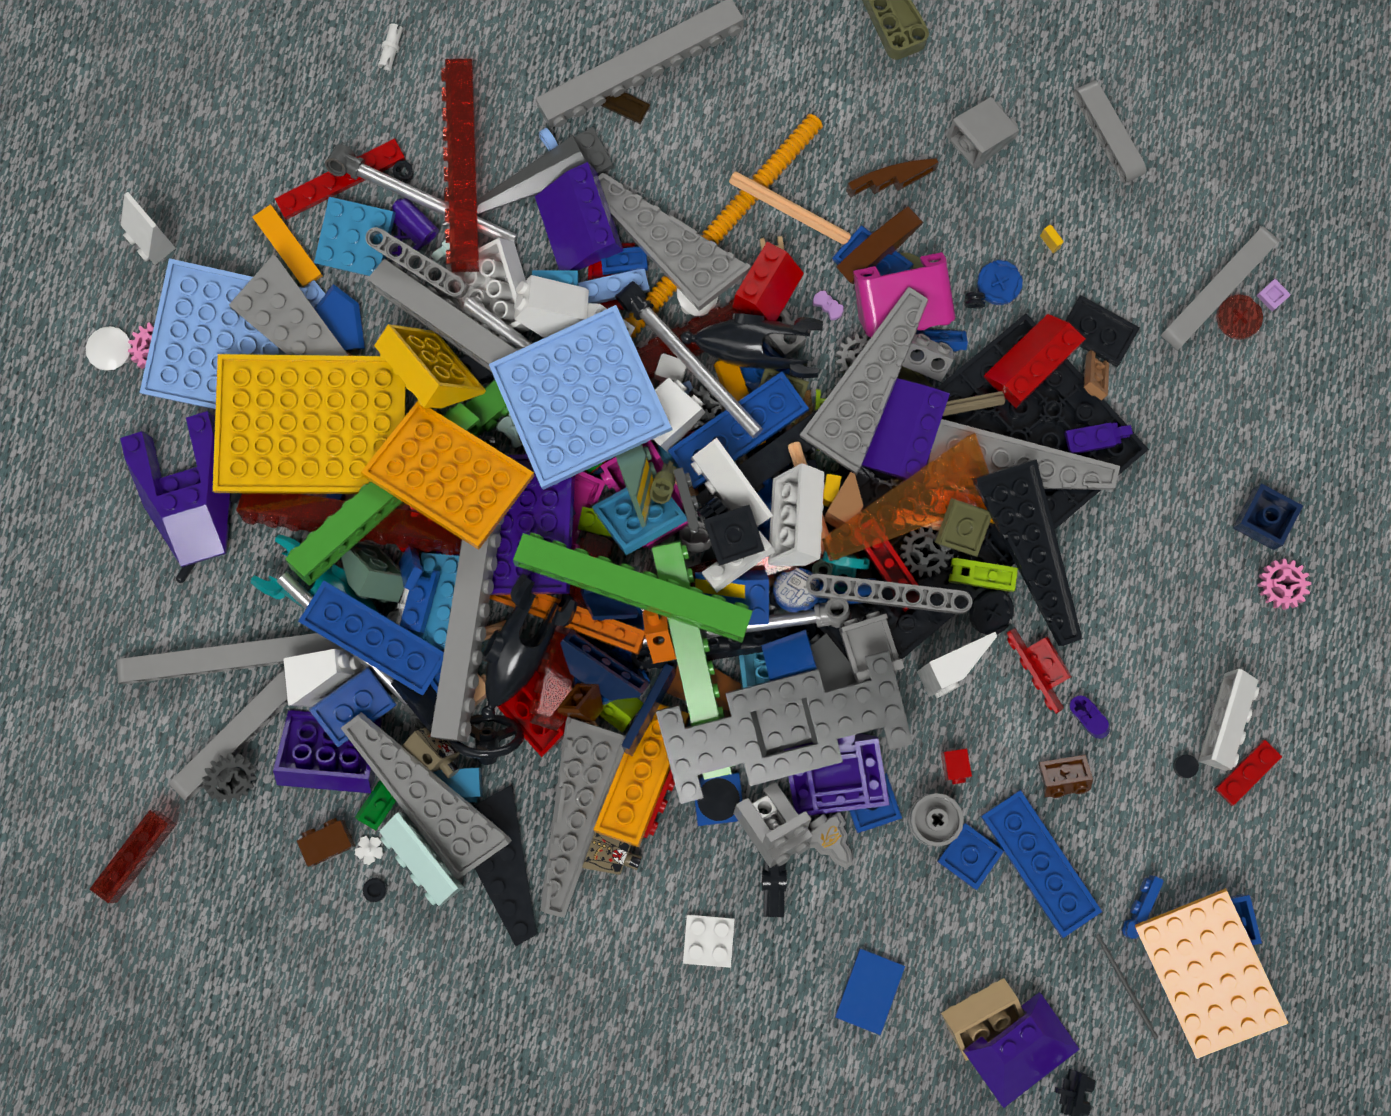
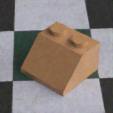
[824,472,864,534]

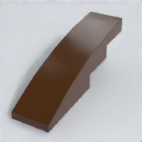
[846,158,939,198]
[836,206,924,284]

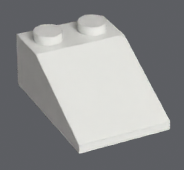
[121,192,176,265]

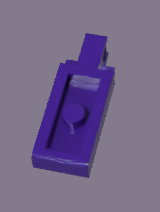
[1065,423,1133,454]

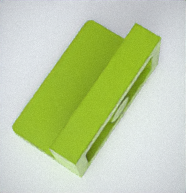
[600,698,644,733]

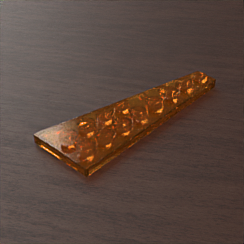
[822,433,989,561]

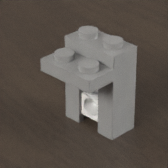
[733,782,813,868]

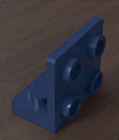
[580,588,638,621]

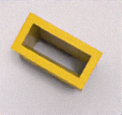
[823,474,841,508]

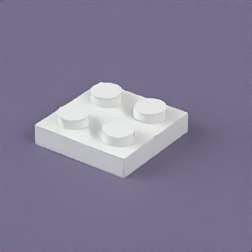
[683,915,735,968]

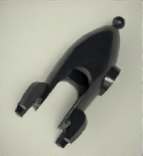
[680,313,823,378]
[481,574,578,719]

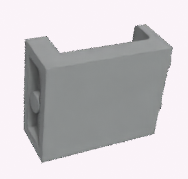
[839,611,904,683]

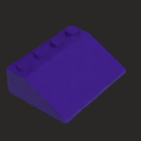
[535,162,624,271]
[862,378,950,484]
[273,710,382,793]

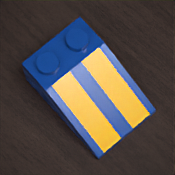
[695,570,769,625]

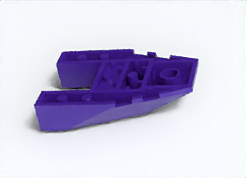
[120,411,231,567]

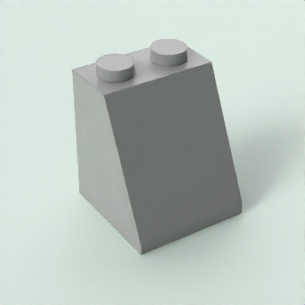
[947,97,1019,170]

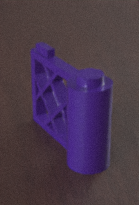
[385,198,439,268]

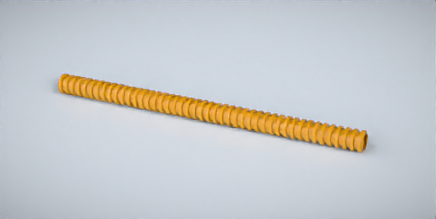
[624,114,823,339]

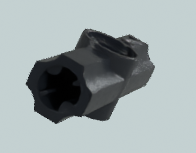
[762,860,787,917]

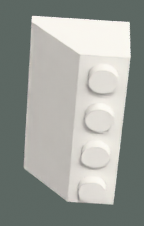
[690,438,773,527]
[768,463,825,566]
[1198,669,1259,771]

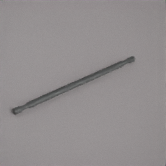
[1095,934,1159,1040]

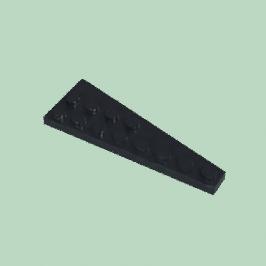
[972,459,1083,646]

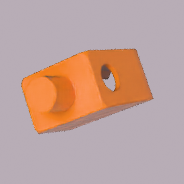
[643,610,677,664]

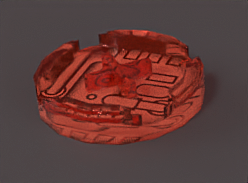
[1216,294,1263,340]

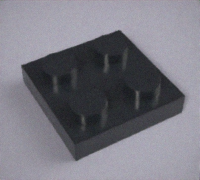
[703,505,765,566]

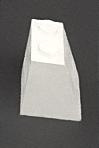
[514,275,589,338]
[653,378,706,453]
[283,649,361,707]

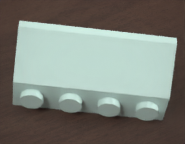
[379,812,464,906]

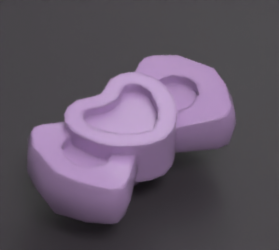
[813,291,844,321]

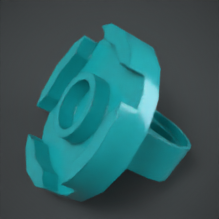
[822,550,870,592]

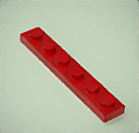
[274,138,406,220]

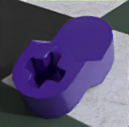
[1070,695,1110,739]

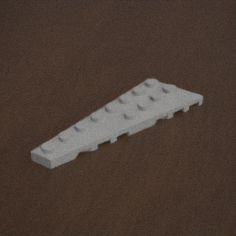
[598,173,751,311]
[229,254,348,356]
[800,287,928,475]
[922,419,1120,490]
[341,713,512,880]
[540,717,626,918]

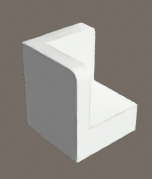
[654,353,687,383]

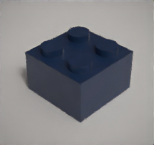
[1233,483,1303,550]

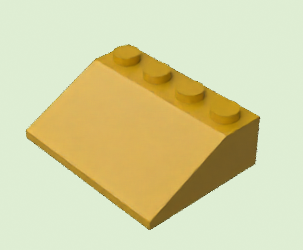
[374,324,486,409]

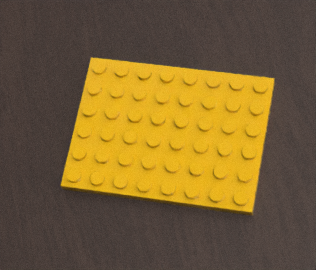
[213,354,406,494]

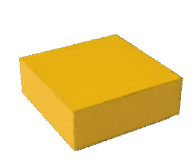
[1040,225,1064,253]

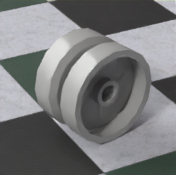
[907,793,964,847]

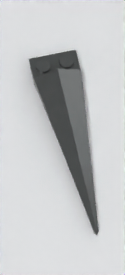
[442,127,614,226]

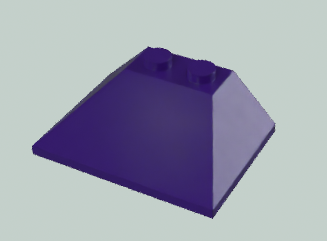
[784,733,890,815]
[963,992,1080,1108]

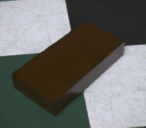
[601,92,650,125]

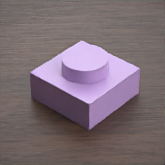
[1257,279,1291,312]

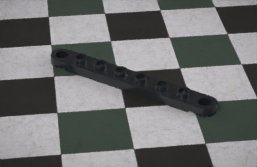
[631,623,816,671]

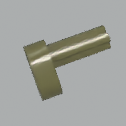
[650,461,677,504]

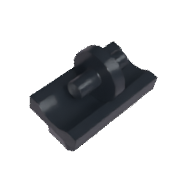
[1054,1069,1096,1116]

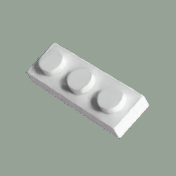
[702,531,774,593]

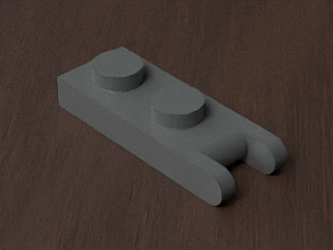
[673,467,699,534]

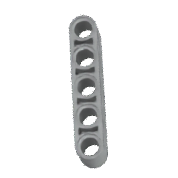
[1073,80,1146,183]
[365,227,467,299]

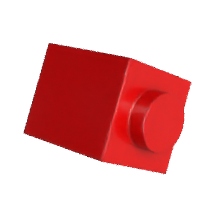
[941,748,972,785]

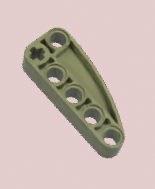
[862,0,929,60]

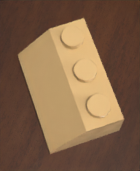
[941,978,1024,1061]

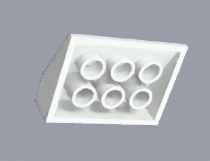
[446,238,531,337]
[917,632,997,698]

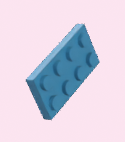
[410,553,459,650]

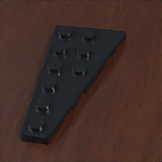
[473,785,537,947]

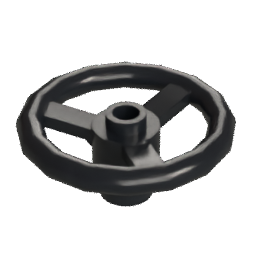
[449,714,524,765]

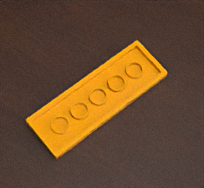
[593,699,690,847]

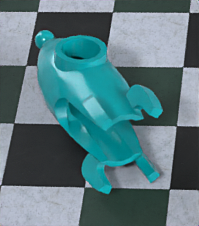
[251,534,379,613]

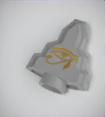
[809,812,853,869]

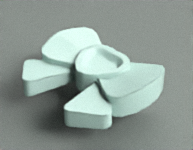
[496,413,522,448]

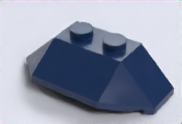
[560,630,650,700]

